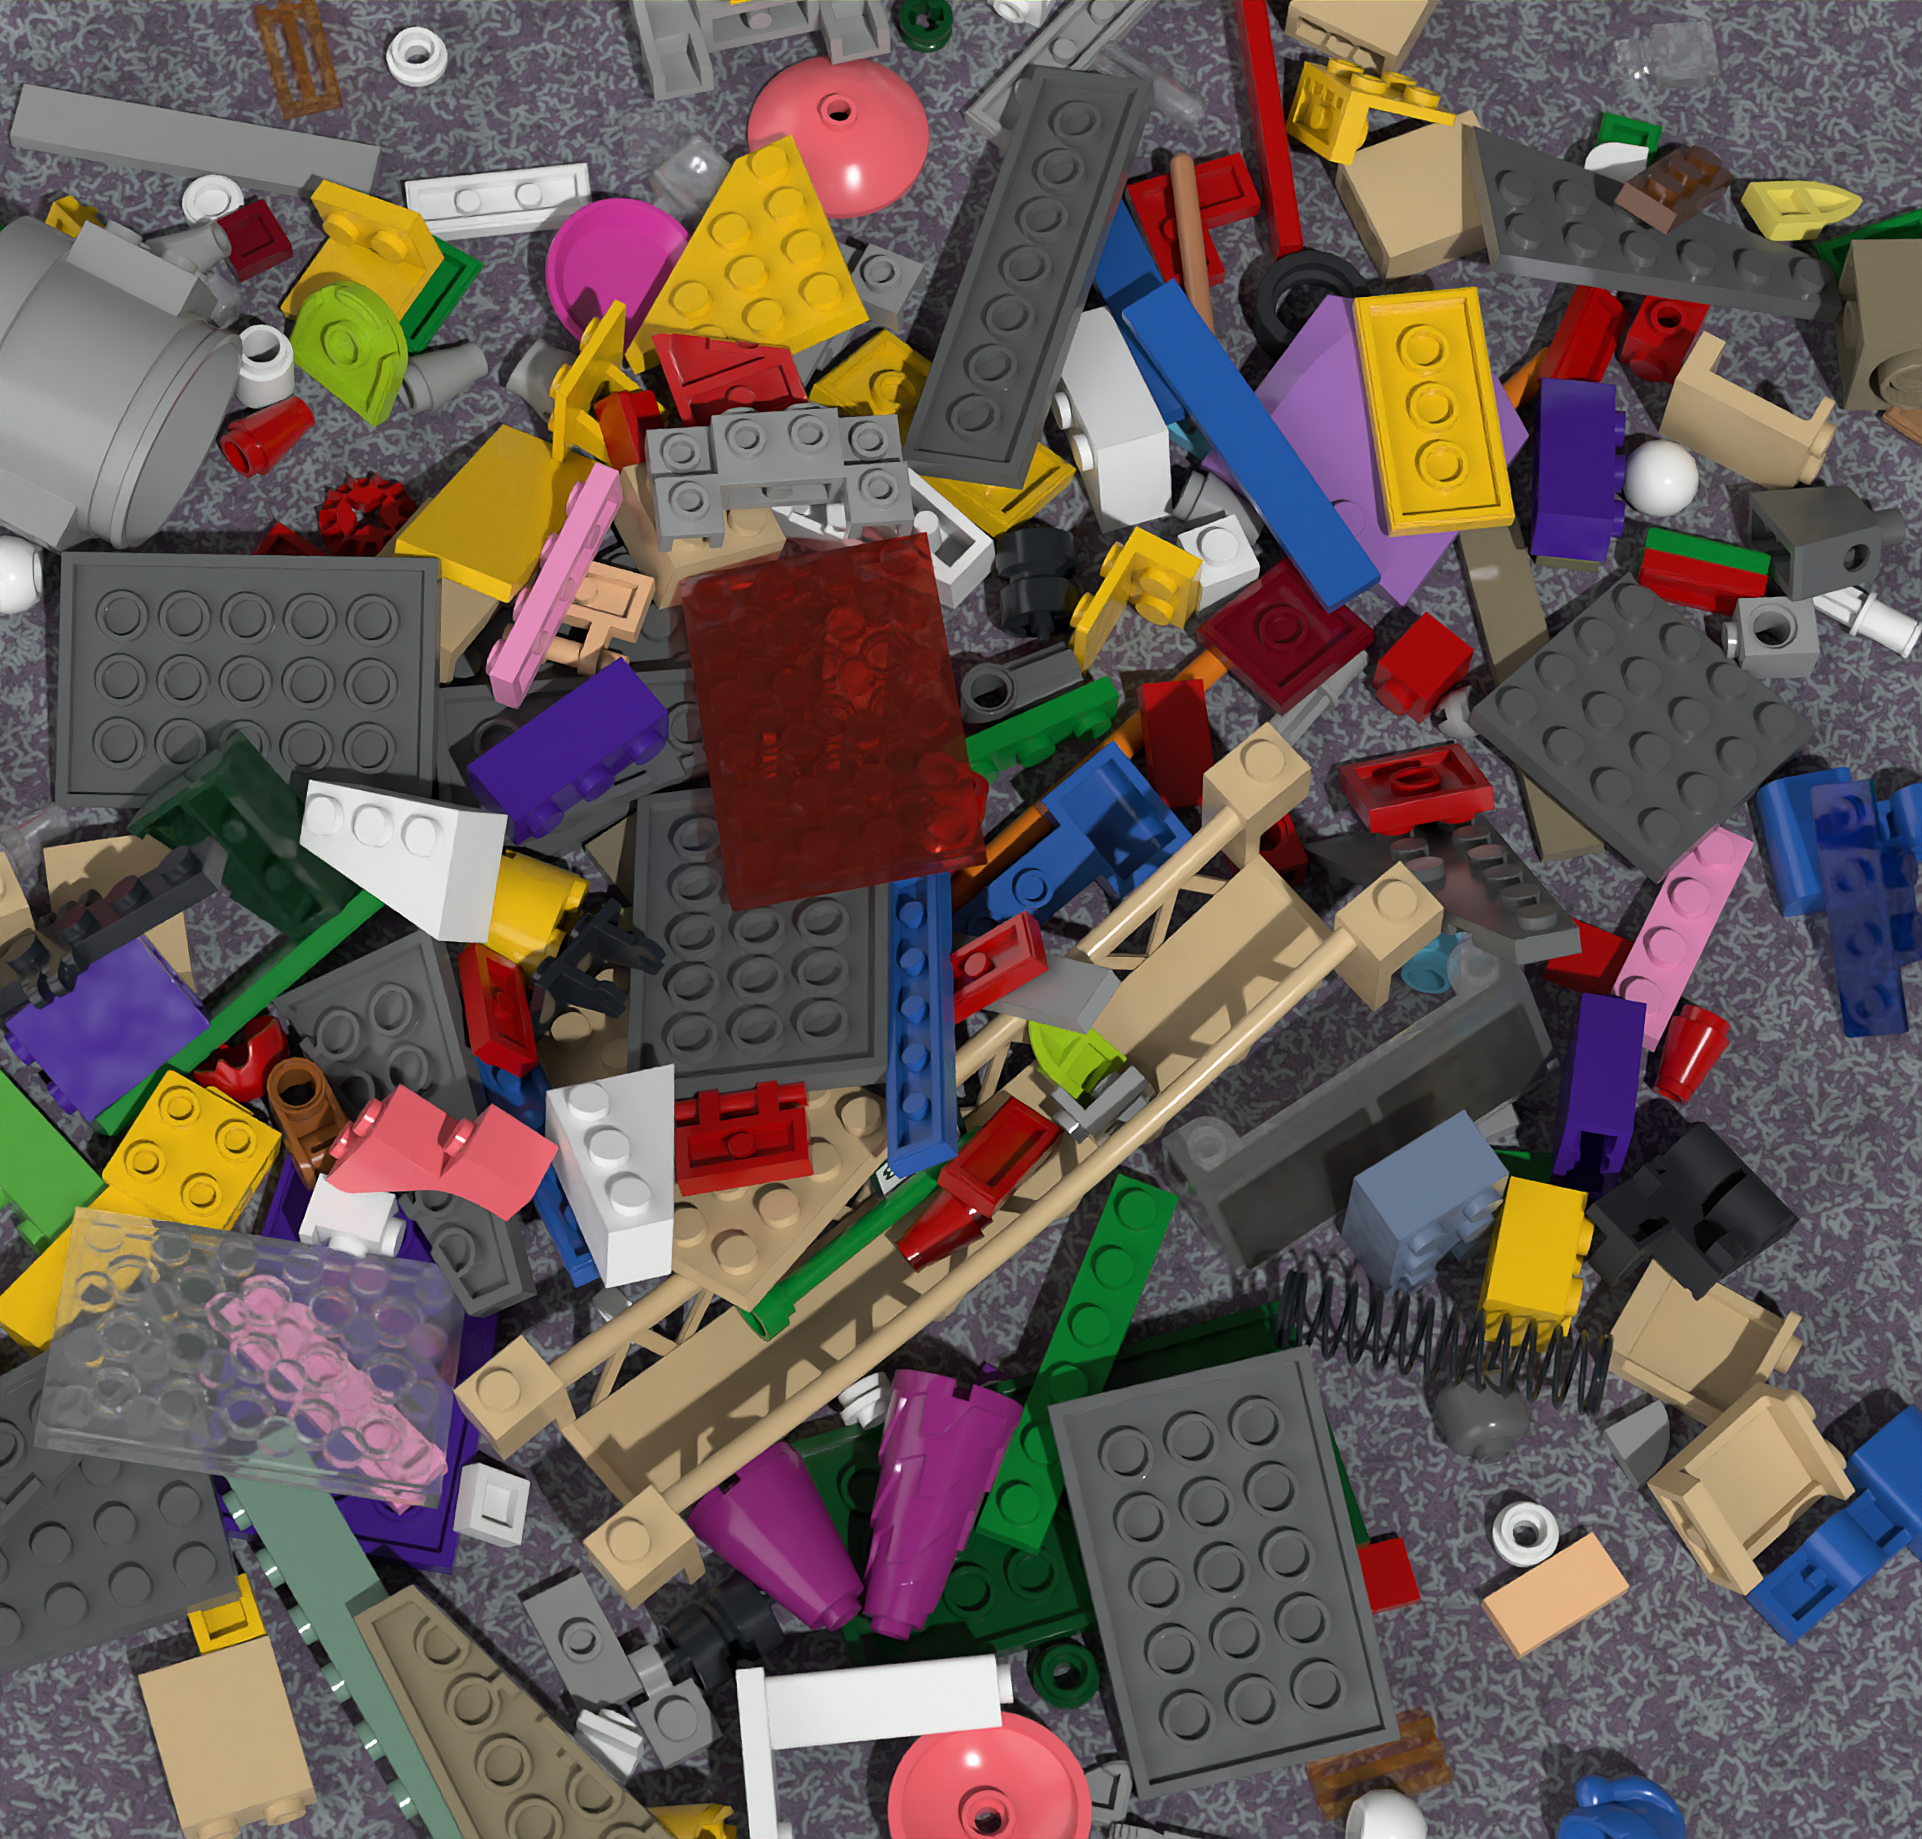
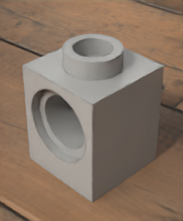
[1721,596,1820,679]

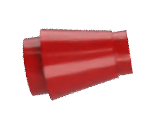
[220,395,315,478]
[1652,1004,1731,1105]
[894,1188,994,1274]

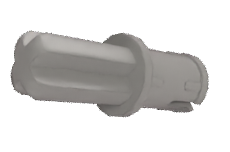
[1269,650,1370,746]

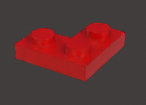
[1125,152,1261,293]

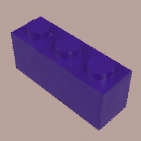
[1531,377,1626,562]
[467,657,669,847]

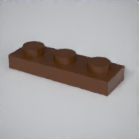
[1615,144,1735,235]

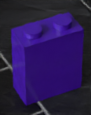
[4,934,212,1123]
[1548,992,1647,1200]

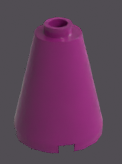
[687,1442,864,1632]

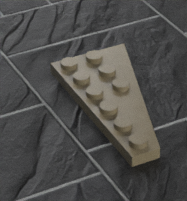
[353,1584,677,1839]

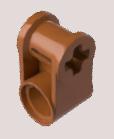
[267,1057,350,1192]

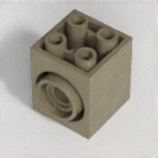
[1834,239,1922,410]

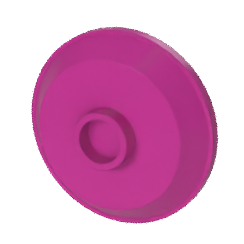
[545,198,691,361]

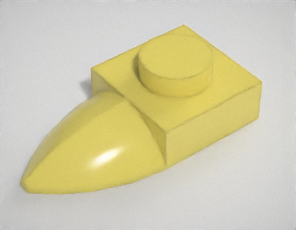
[1741,180,1863,241]

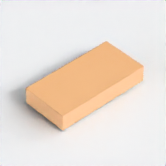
[1481,1532,1630,1660]

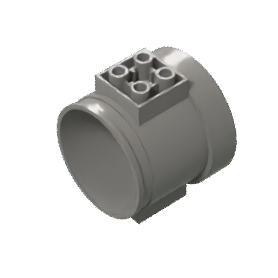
[0,215,243,556]

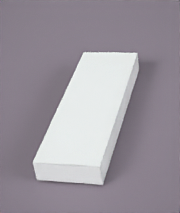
[405,163,592,241]

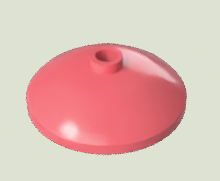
[748,55,929,219]
[888,1711,1092,1839]

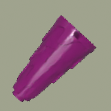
[862,1370,1024,1640]

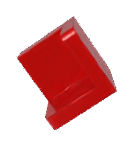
[593,389,687,475]

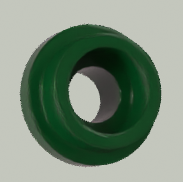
[1033,1643,1100,1710]

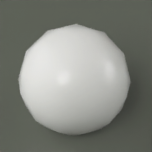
[1623,439,1699,518]
[0,535,43,615]
[1345,1789,1428,1839]

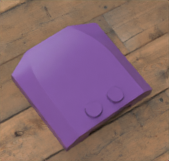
[1200,295,1529,612]

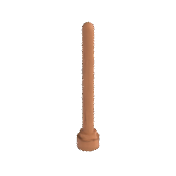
[1170,153,1215,428]

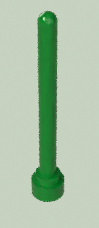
[736,1126,982,1342]

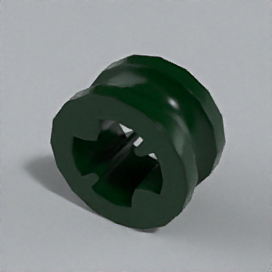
[899,0,953,53]

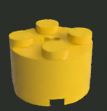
[464,849,590,995]

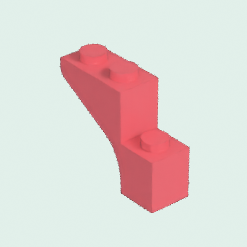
[325,1084,559,1222]

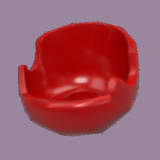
[191,1014,290,1104]

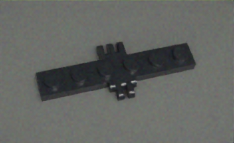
[0,836,228,1016]

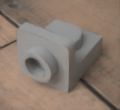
[1050,1065,1157,1147]

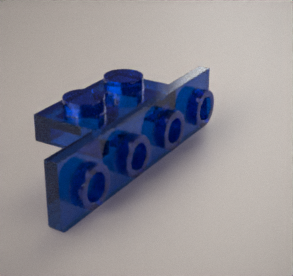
[1810,778,1922,1038]

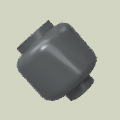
[1435,1361,1530,1465]

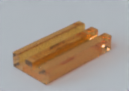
[255,0,343,120]
[1304,1716,1454,1823]

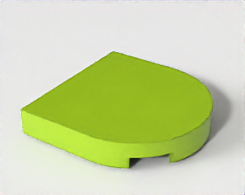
[289,280,408,428]

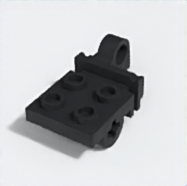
[1585,1121,1800,1301]

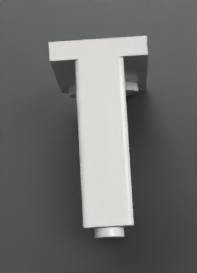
[736,1654,1013,1839]

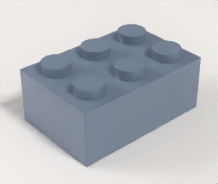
[1341,1109,1509,1299]

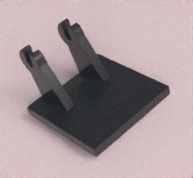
[529,898,666,1045]

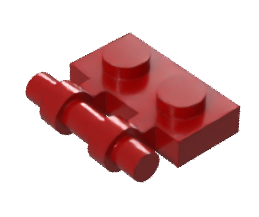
[674,1080,814,1197]

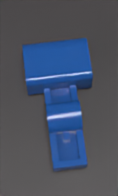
[952,740,1192,937]
[1754,767,1922,918]
[1746,1403,1922,1647]

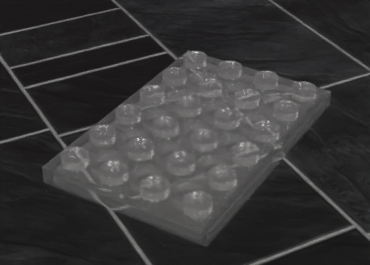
[33,1207,465,1509]

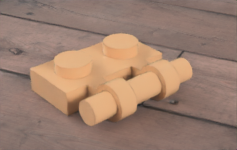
[502,561,656,677]

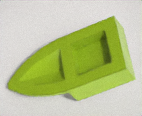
[1028,1020,1127,1109]

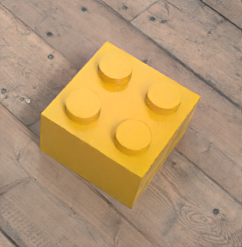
[1475,1176,1595,1354]

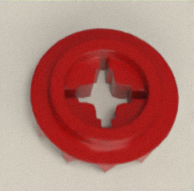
[319,473,417,557]

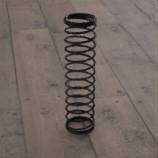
[1273,1267,1614,1418]

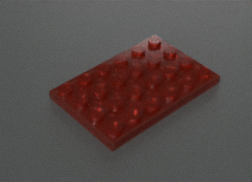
[679,532,988,912]

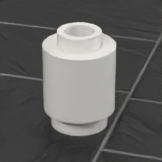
[234,325,295,410]

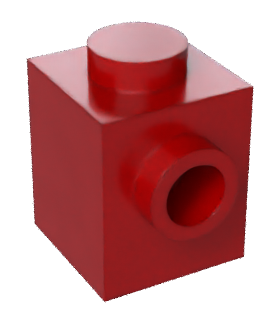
[1619,295,1711,385]

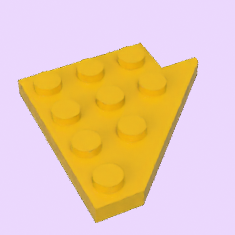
[625,134,870,375]

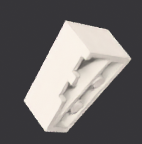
[1051,306,1172,533]
[771,468,996,609]
[299,780,508,943]
[545,1064,674,1288]

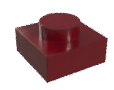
[215,198,294,284]

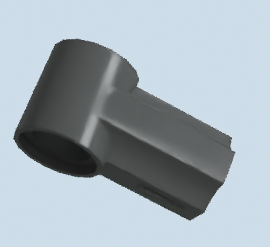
[959,641,1085,735]

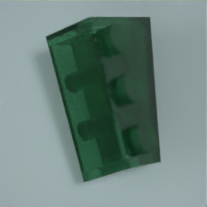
[126,731,359,942]

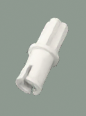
[1813,587,1922,659]

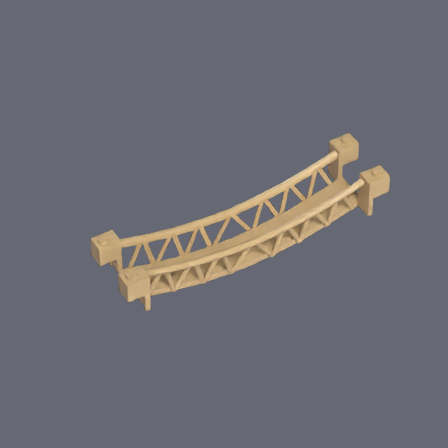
[453,721,1444,1610]

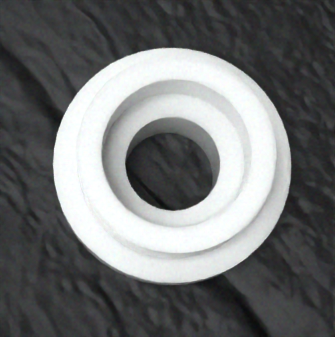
[387,27,448,87]
[838,1372,891,1430]
[1492,1501,1559,1568]

